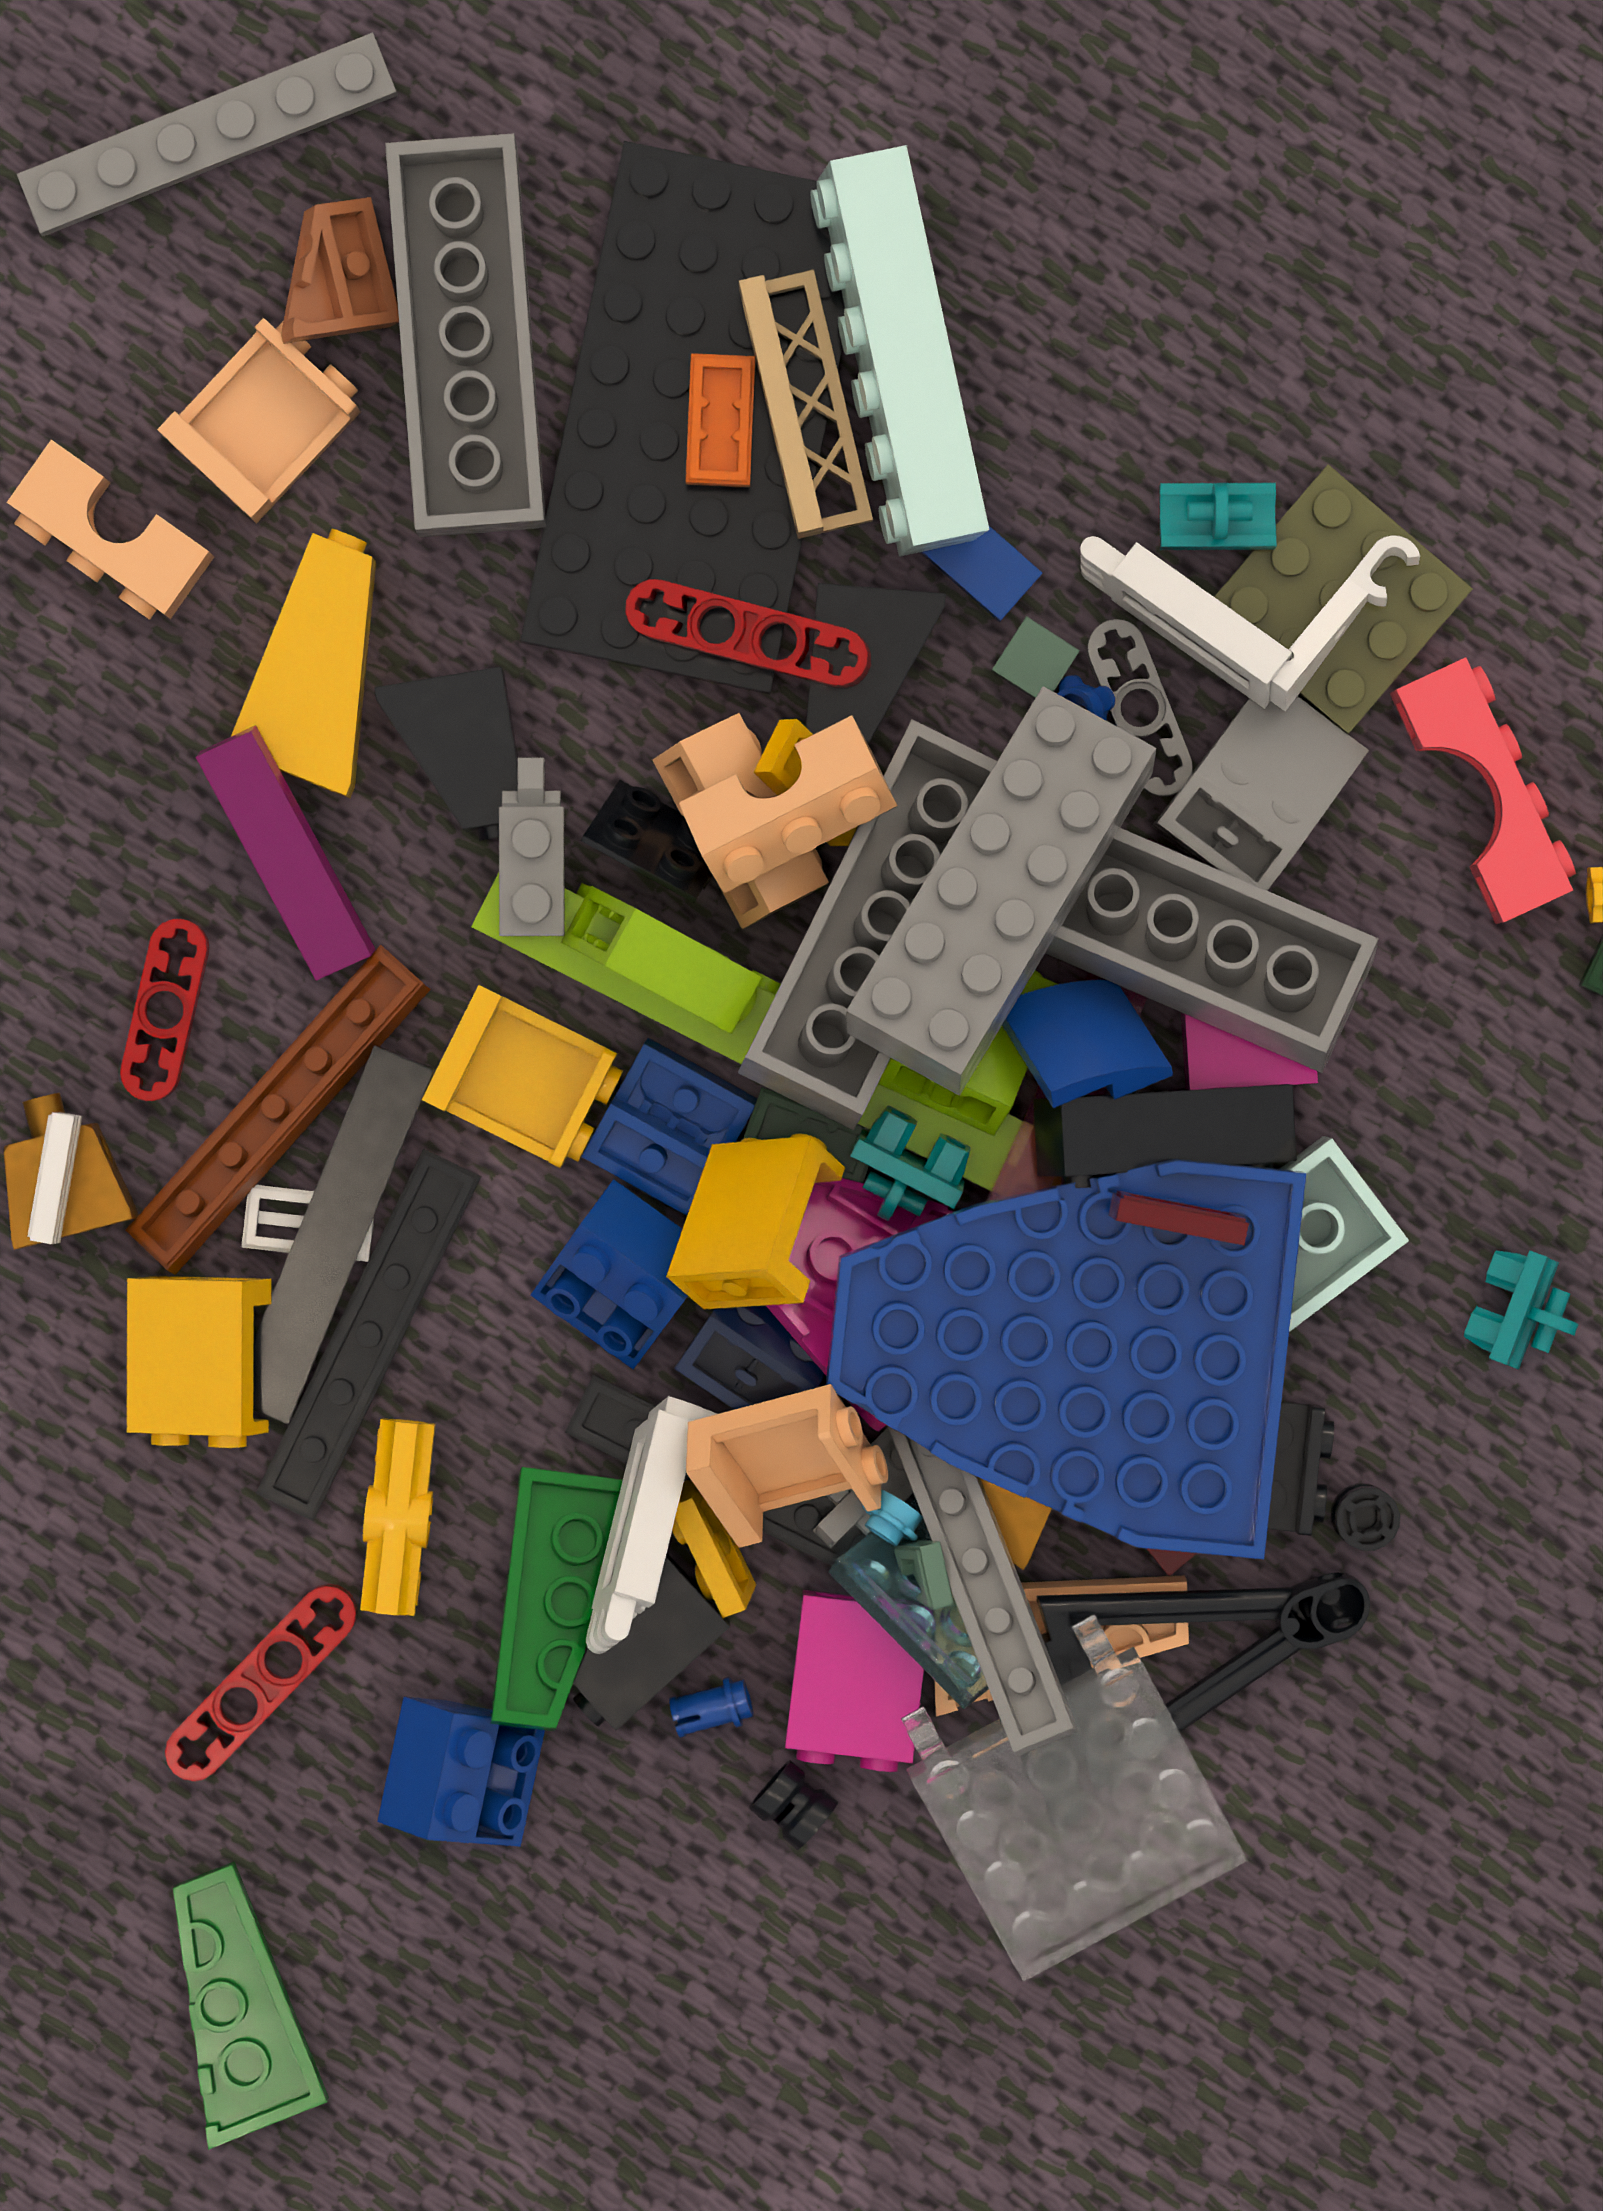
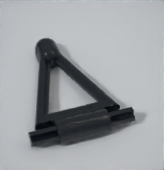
[1020,1572,1370,1826]

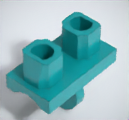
[1159,483,1277,550]
[850,1106,970,1221]
[1464,1250,1579,1370]

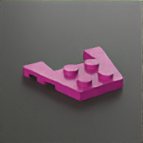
[765,1178,954,1432]

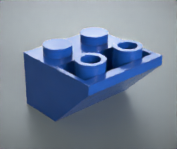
[530,1179,688,1370]
[377,1697,545,1847]

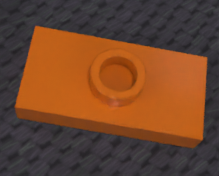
[686,353,755,487]

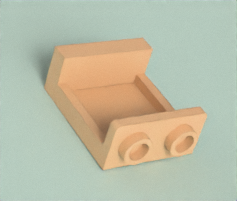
[157,318,361,524]
[686,1384,888,1548]

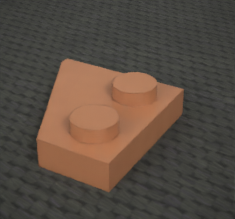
[281,197,399,344]

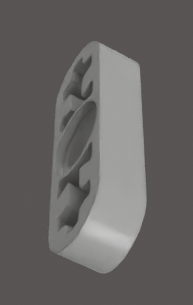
[1086,619,1192,797]

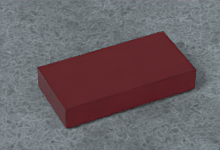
[1109,1190,1249,1245]

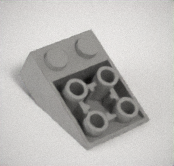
[1152,696,1369,891]

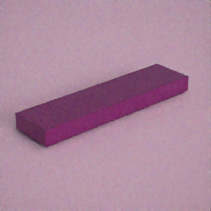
[196,725,375,981]

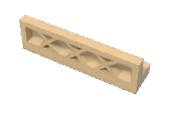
[739,269,873,539]

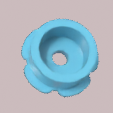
[862,1489,923,1547]

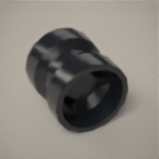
[1331,1483,1400,1551]
[749,1760,838,1850]

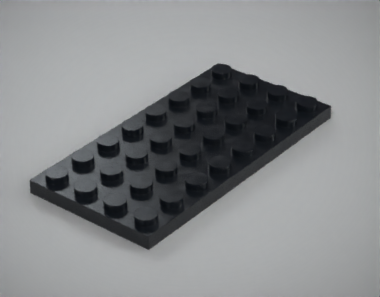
[520,141,845,695]

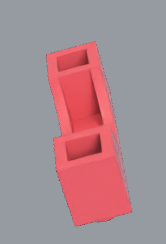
[1390,657,1576,924]

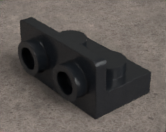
[1268,1401,1334,1536]

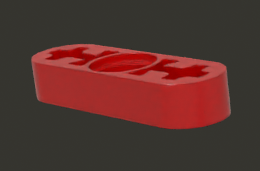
[120,919,209,1101]

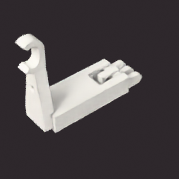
[1080,536,1420,711]
[586,1396,717,1654]

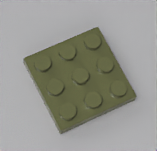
[1214,464,1473,734]

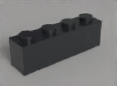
[1033,1084,1297,1188]

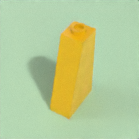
[231,529,376,799]

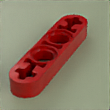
[625,579,871,688]
[165,1584,358,1781]

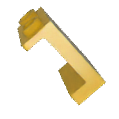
[422,985,623,1168]
[666,1134,845,1309]
[127,1276,271,1448]

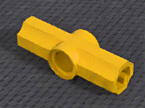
[360,1418,436,1616]

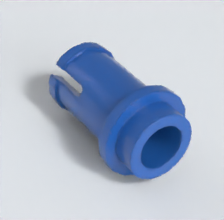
[669,1677,754,1738]

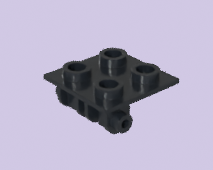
[581,780,713,903]

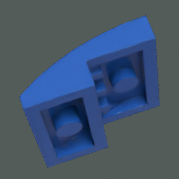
[1002,980,1173,1108]
[581,1038,758,1216]

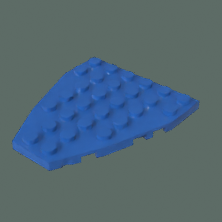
[826,1159,1306,1559]

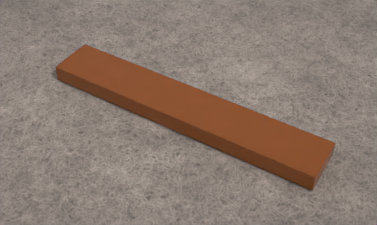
[126,945,431,1275]

